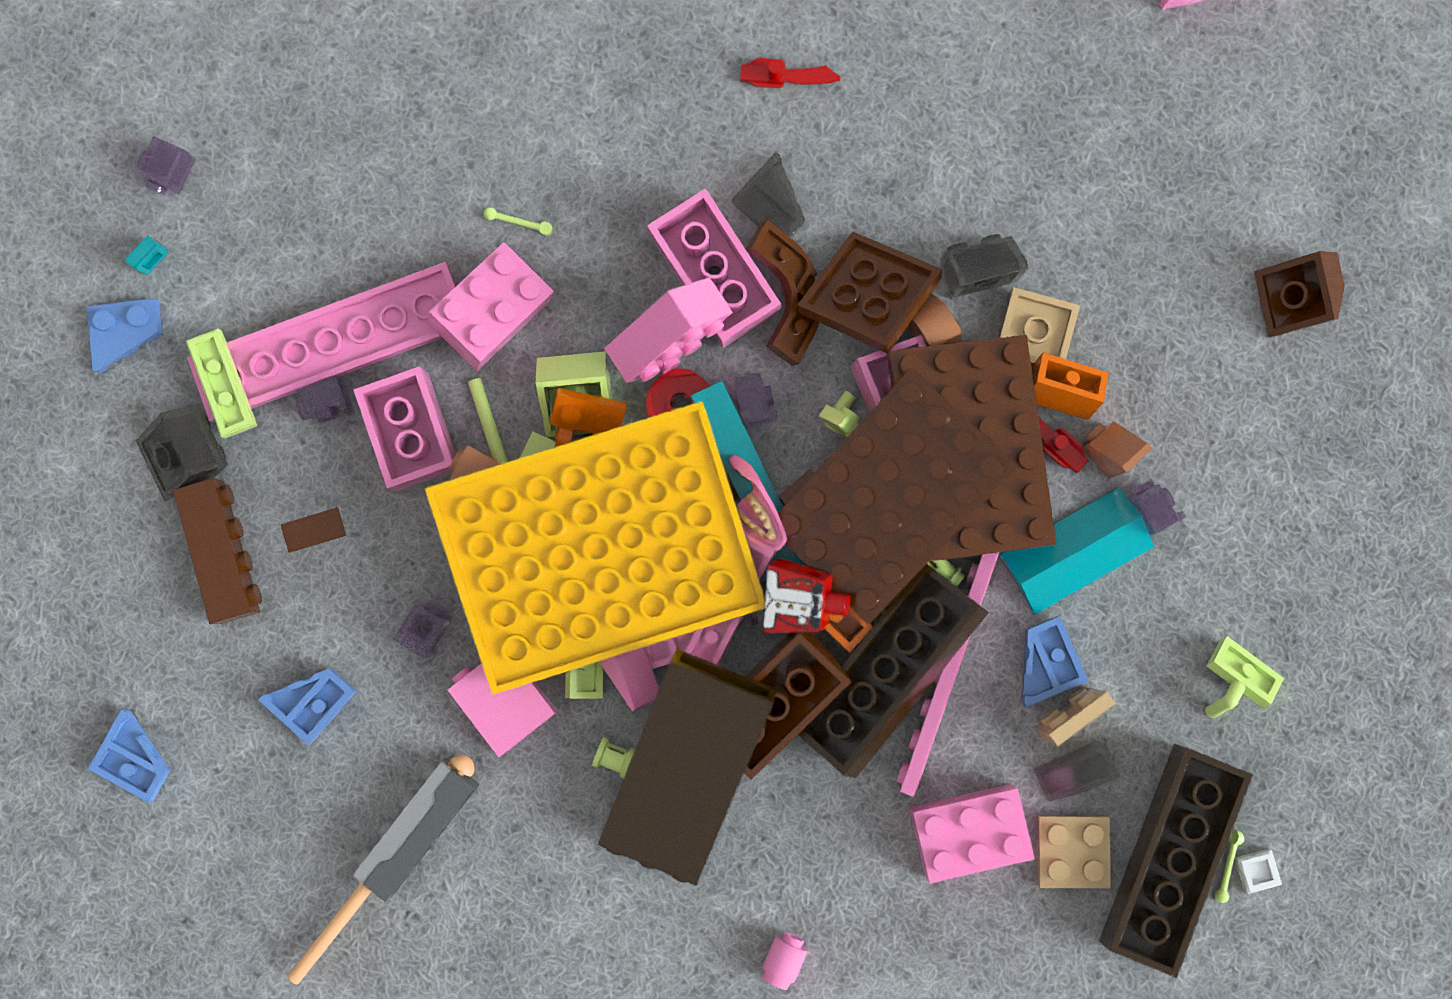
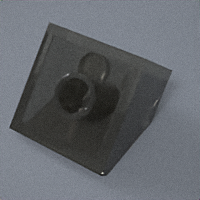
[940,234,1029,299]
[136,403,228,501]

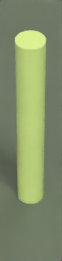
[468,378,508,464]

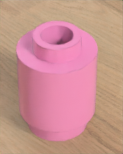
[762,932,808,990]

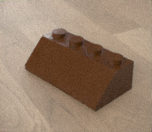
[744,632,851,780]

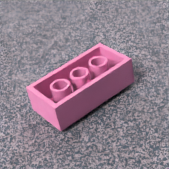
[647,188,781,349]

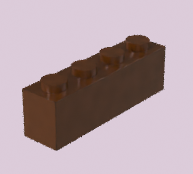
[173,478,262,624]

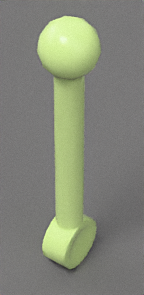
[483,207,553,236]
[1214,830,1244,903]

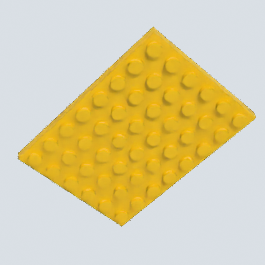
[425,401,766,695]

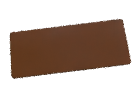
[281,507,346,553]

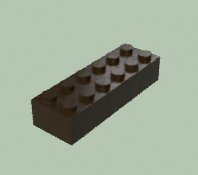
[798,564,989,778]
[1099,744,1254,978]

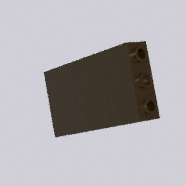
[598,648,777,885]

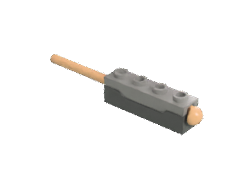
[287,754,480,984]

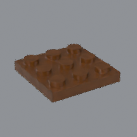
[797,231,942,354]

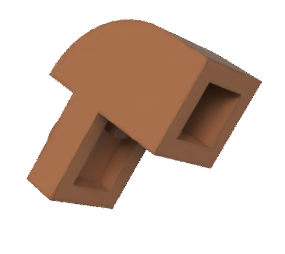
[908,294,962,346]

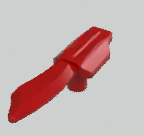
[740,58,841,89]
[1039,417,1089,473]

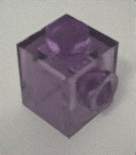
[136,136,196,196]

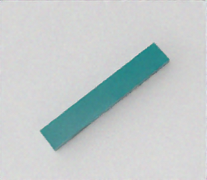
[691,381,807,566]

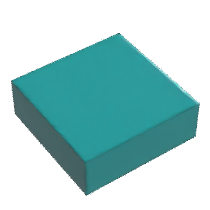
[125,235,169,275]

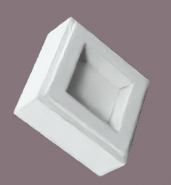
[1235,849,1282,894]

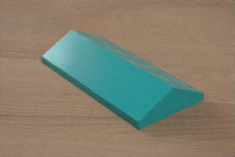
[999,487,1155,615]

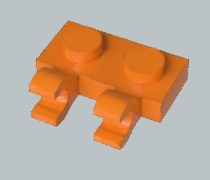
[549,388,626,448]

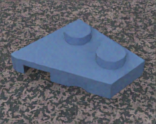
[87,298,162,373]
[1022,616,1088,707]
[258,668,358,745]
[88,708,171,803]

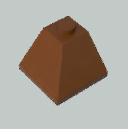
[1254,251,1345,338]

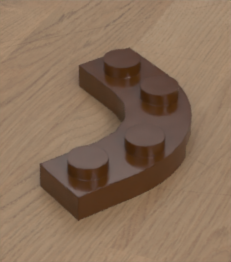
[746,219,819,366]

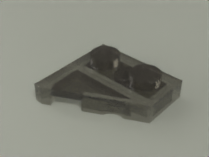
[732,152,805,238]

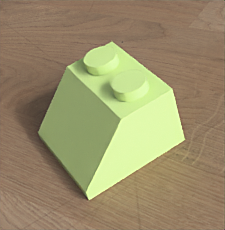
[535,351,611,437]

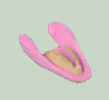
[729,455,787,551]

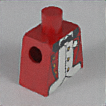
[764,558,850,633]

